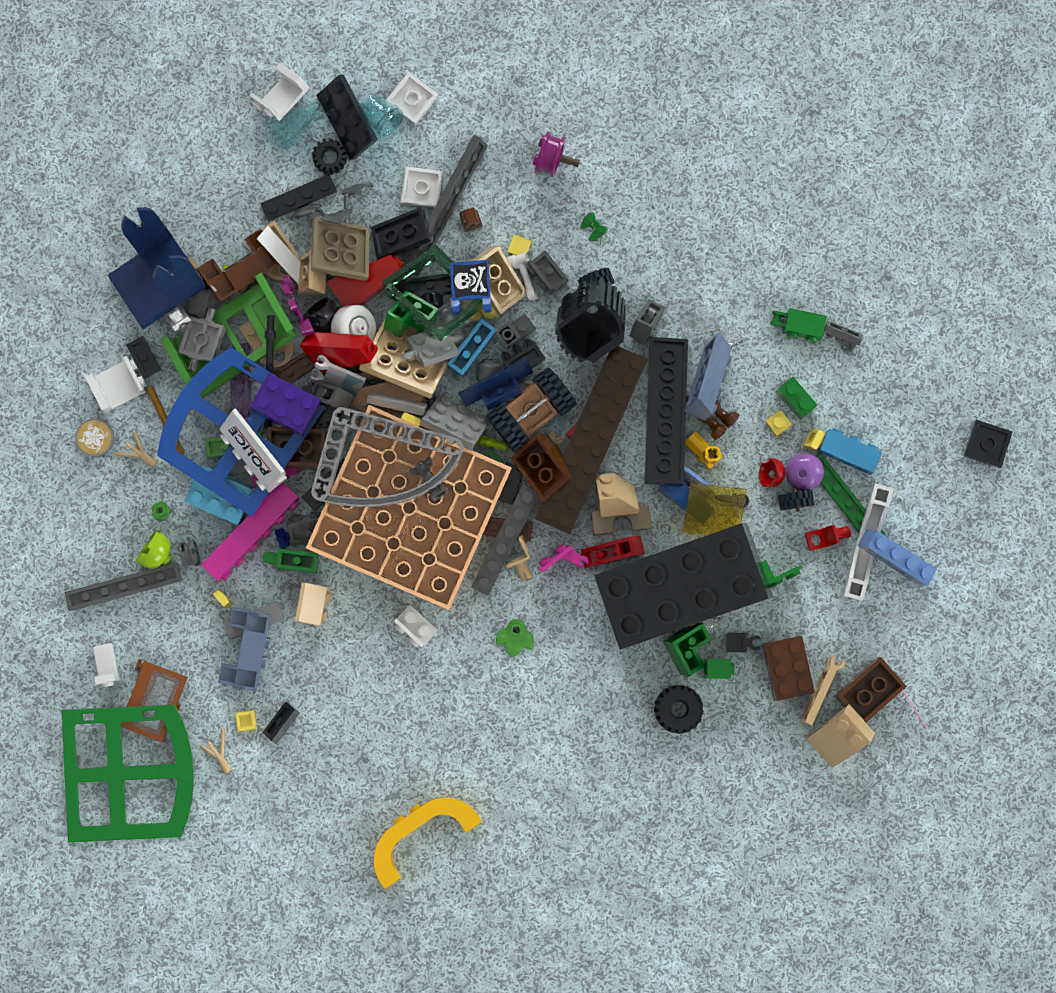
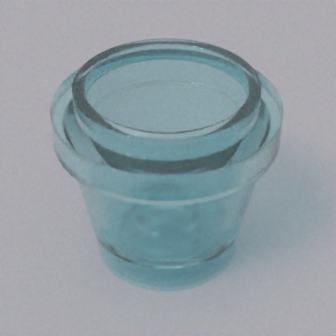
[360,94,403,138]

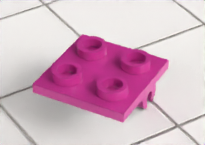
[537,544,588,572]

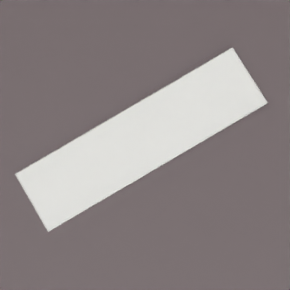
[257,226,300,285]

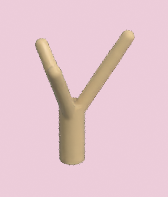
[114,432,158,467]
[201,728,231,774]

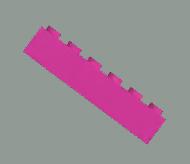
[201,482,300,582]

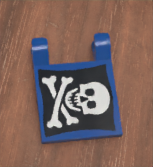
[450,260,492,315]

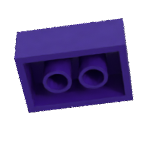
[250,373,321,437]

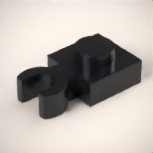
[726,633,760,652]

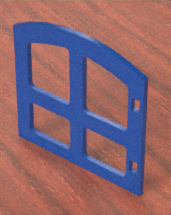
[157,347,325,517]

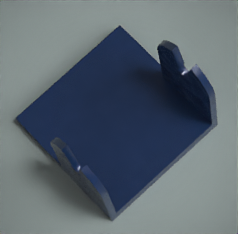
[108,207,207,330]

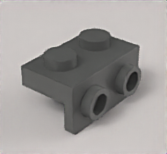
[527,250,569,295]

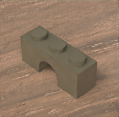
[591,502,652,536]

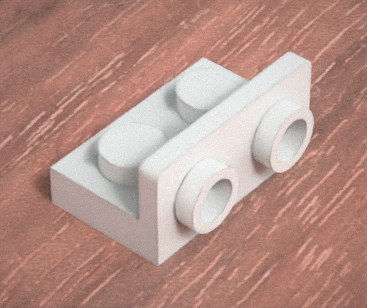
[394,605,438,648]

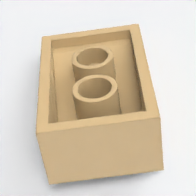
[471,245,527,314]
[806,704,875,768]

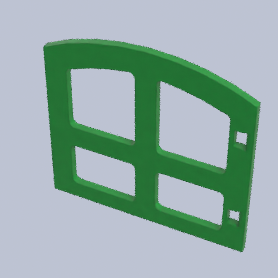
[61,704,194,842]

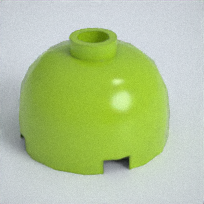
[135,530,172,569]

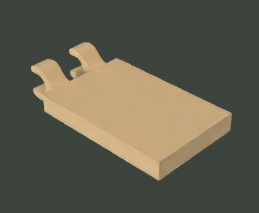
[800,656,845,725]

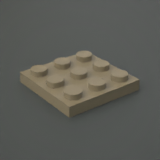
[311,217,369,281]

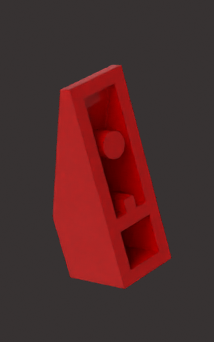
[581,535,645,568]

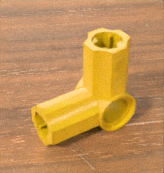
[685,431,723,470]

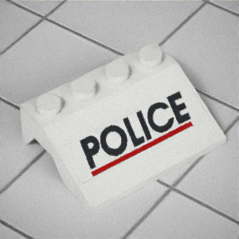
[220,408,287,493]

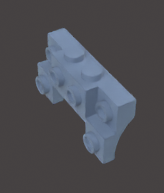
[218,606,271,691]

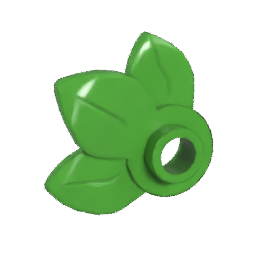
[496,619,534,657]

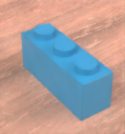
[447,318,497,379]
[818,428,882,475]

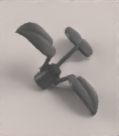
[290,183,373,225]

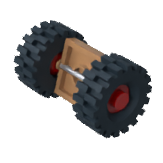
[486,367,577,453]

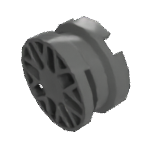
[178,539,201,569]

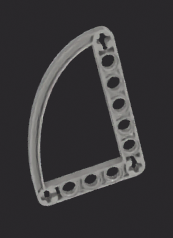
[311,407,464,507]

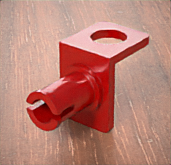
[805,525,851,551]

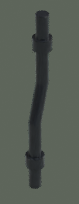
[264,315,276,429]

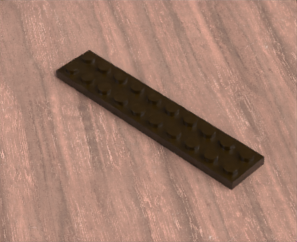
[535,346,648,535]

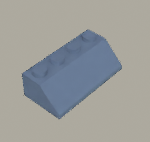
[684,332,732,420]

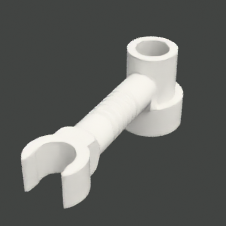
[507,252,539,301]

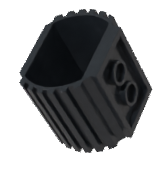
[555,278,626,363]

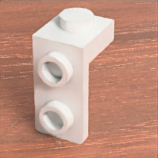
[93,643,120,688]

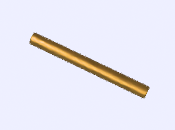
[146,386,185,455]

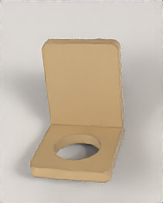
[506,535,533,581]

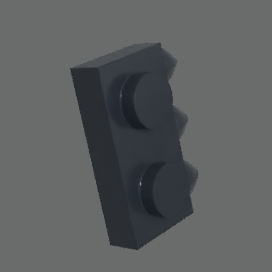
[501,338,546,369]

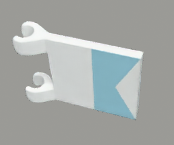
[309,355,366,397]

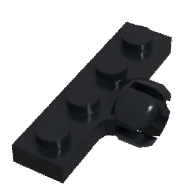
[391,273,452,310]

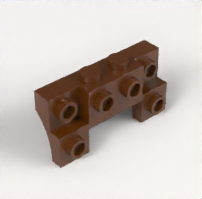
[196,229,280,302]

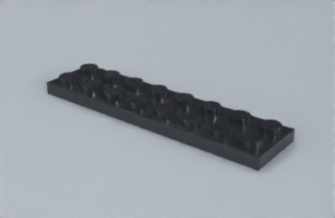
[644,337,688,486]

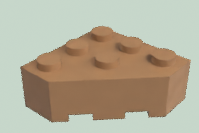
[351,382,426,418]

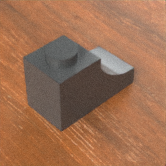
[629,299,666,344]

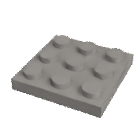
[420,395,490,451]

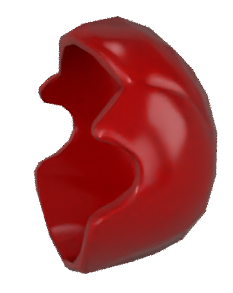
[759,458,785,487]

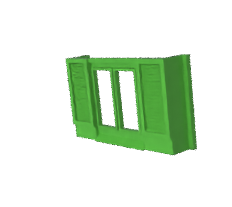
[161,273,298,398]

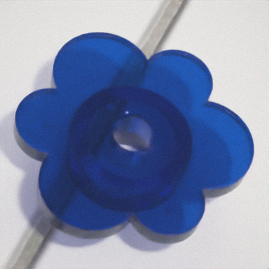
[275,528,290,549]

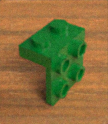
[761,560,803,588]

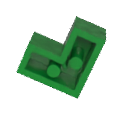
[383,290,439,337]
[663,623,712,676]

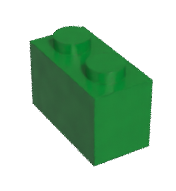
[776,377,818,420]
[704,659,735,679]

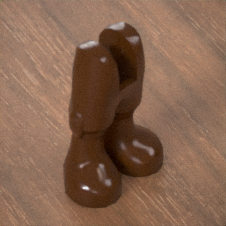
[686,395,740,441]

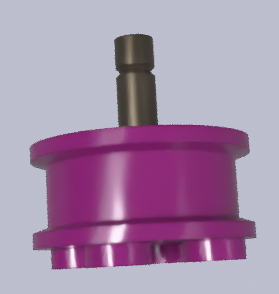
[532,132,580,177]

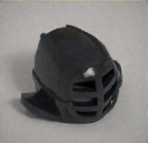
[303,297,339,333]

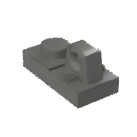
[824,320,863,352]

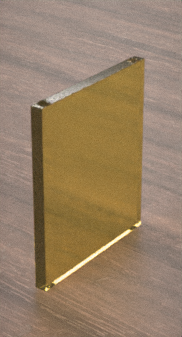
[683,483,747,535]

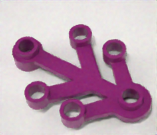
[280,275,315,336]

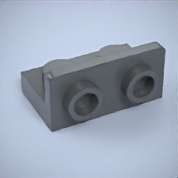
[287,511,321,546]

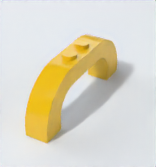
[374,797,483,889]

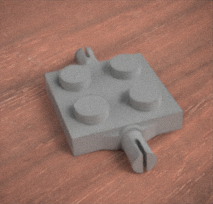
[178,308,226,372]
[401,326,464,367]

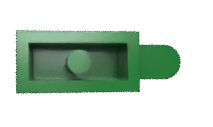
[770,308,827,343]
[263,549,320,574]

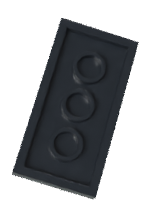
[316,74,378,160]

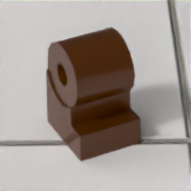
[459,208,483,232]

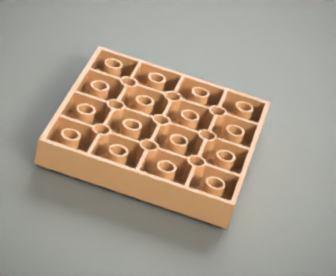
[306,405,511,610]

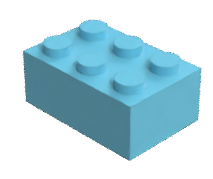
[185,465,257,525]

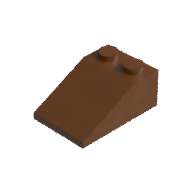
[511,433,571,503]

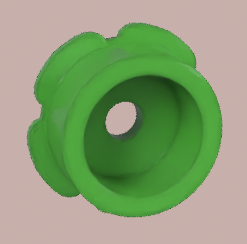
[151,501,170,520]

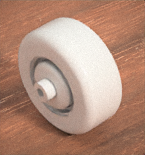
[331,305,376,341]

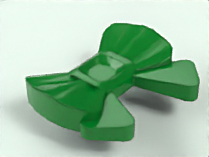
[581,212,608,241]

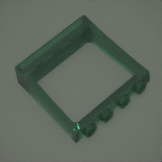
[382,245,483,342]

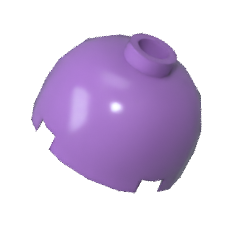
[785,453,824,491]

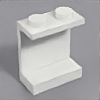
[249,63,310,121]
[85,356,147,413]

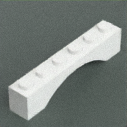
[842,483,894,601]

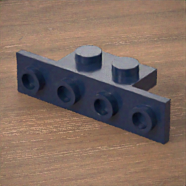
[458,358,534,410]

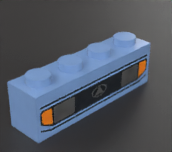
[857,529,937,586]

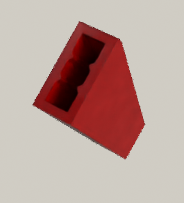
[326,255,406,306]
[299,332,378,373]

